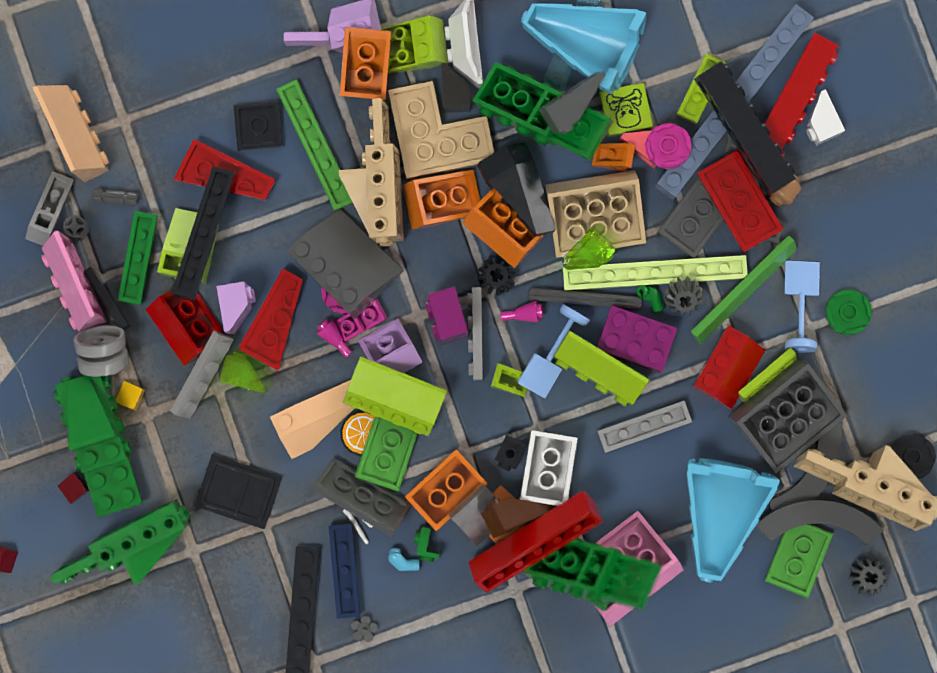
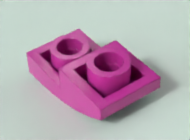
[335,299,388,342]

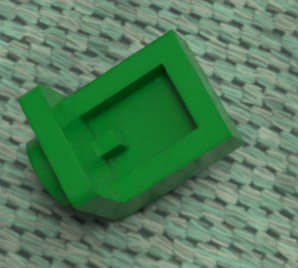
[414,527,440,562]

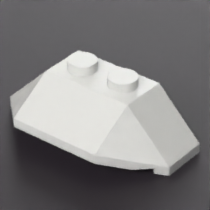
[445,0,483,89]

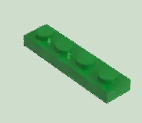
[118,211,158,305]

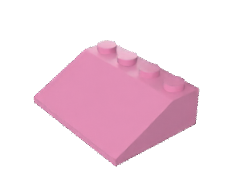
[41,231,108,332]
[595,511,684,626]

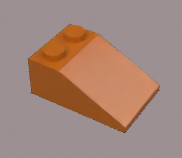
[340,27,391,100]
[402,170,480,230]

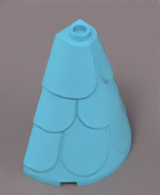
[521,3,646,94]
[686,458,779,583]

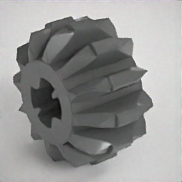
[664,276,703,316]
[849,558,890,598]

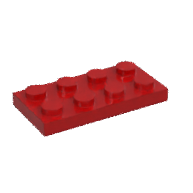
[697,150,783,253]

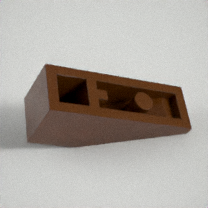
[481,498,556,539]

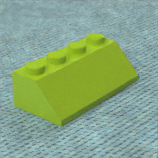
[553,331,649,407]
[342,356,447,436]

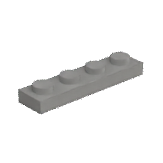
[468,287,483,381]
[170,331,234,419]
[597,401,692,453]

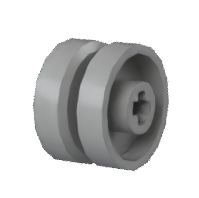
[73,325,129,377]

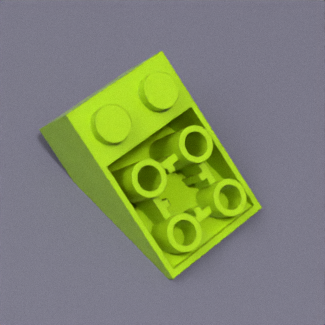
[381,15,448,74]
[157,208,218,284]

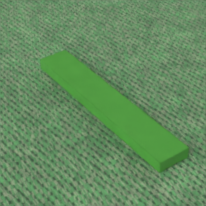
[276,79,353,212]
[691,236,797,345]

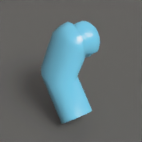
[388,548,420,571]

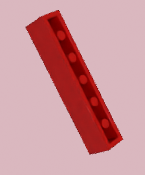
[764,33,839,157]
[468,491,603,593]

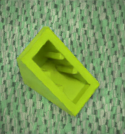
[491,363,527,397]

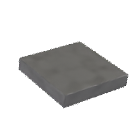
[449,484,497,546]

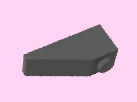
[539,71,605,134]

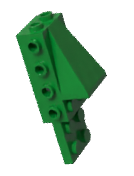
[472,62,613,161]
[54,374,143,518]
[50,498,190,585]
[524,538,662,611]

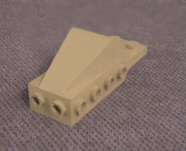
[339,98,404,246]
[793,445,937,531]

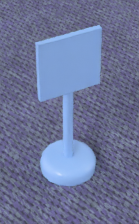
[784,261,820,353]
[517,304,590,398]

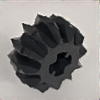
[477,257,516,296]

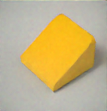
[116,381,145,411]

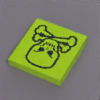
[599,83,653,137]

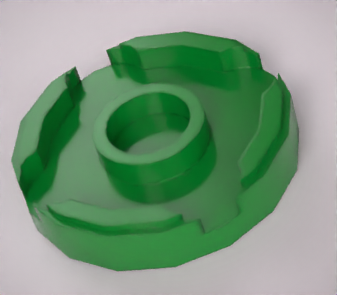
[825,289,872,335]

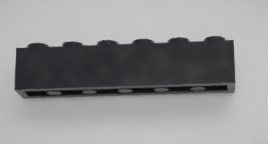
[694,61,796,196]

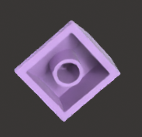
[327,0,381,53]
[216,281,256,336]
[358,318,423,373]

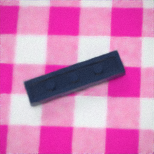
[329,524,360,619]

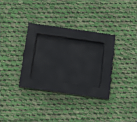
[194,454,282,529]

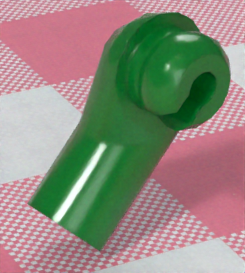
[636,285,664,314]

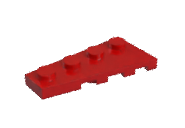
[173,139,276,200]
[238,268,303,371]

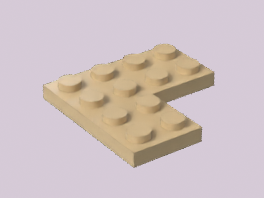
[388,81,494,180]

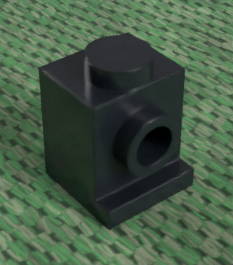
[495,434,527,471]

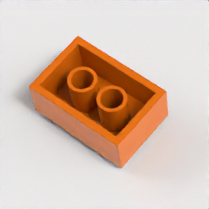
[462,188,545,268]
[405,450,488,531]

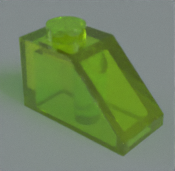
[562,226,615,270]
[219,352,267,394]

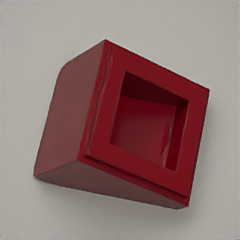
[58,472,89,504]
[0,546,18,573]

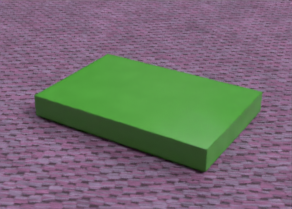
[354,417,417,492]
[764,524,833,598]

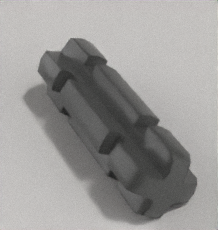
[93,189,138,205]

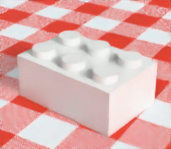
[520,430,578,506]

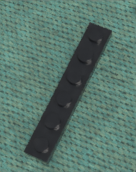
[171,166,235,301]
[286,547,320,673]

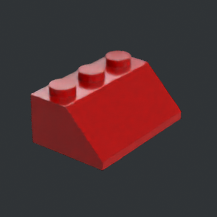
[145,290,227,366]
[692,325,766,410]

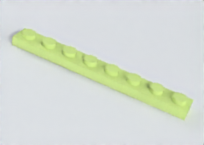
[563,255,748,291]

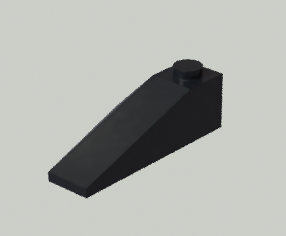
[477,142,555,237]

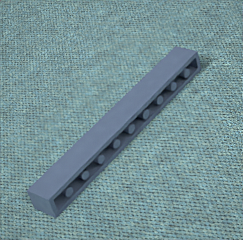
[655,4,814,201]

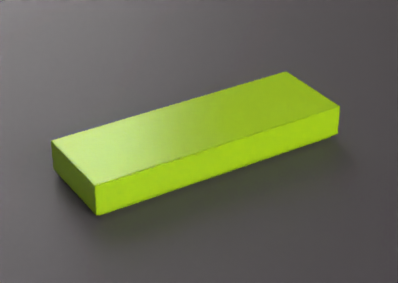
[676,53,726,125]
[738,347,797,403]

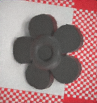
[351,616,378,642]

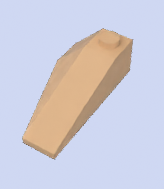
[270,380,354,459]

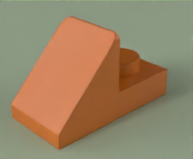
[592,143,635,172]

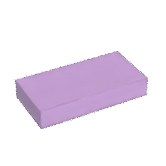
[284,32,331,46]

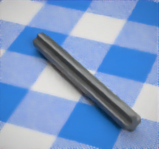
[528,288,642,310]

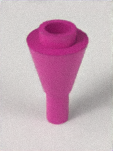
[500,300,544,323]
[316,319,352,358]

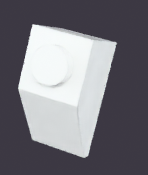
[806,89,845,146]

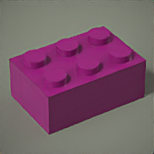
[425,287,468,345]
[597,306,677,373]

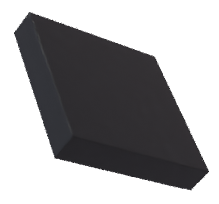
[234,101,283,151]

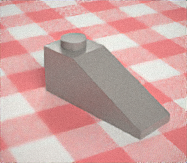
[25,171,74,246]

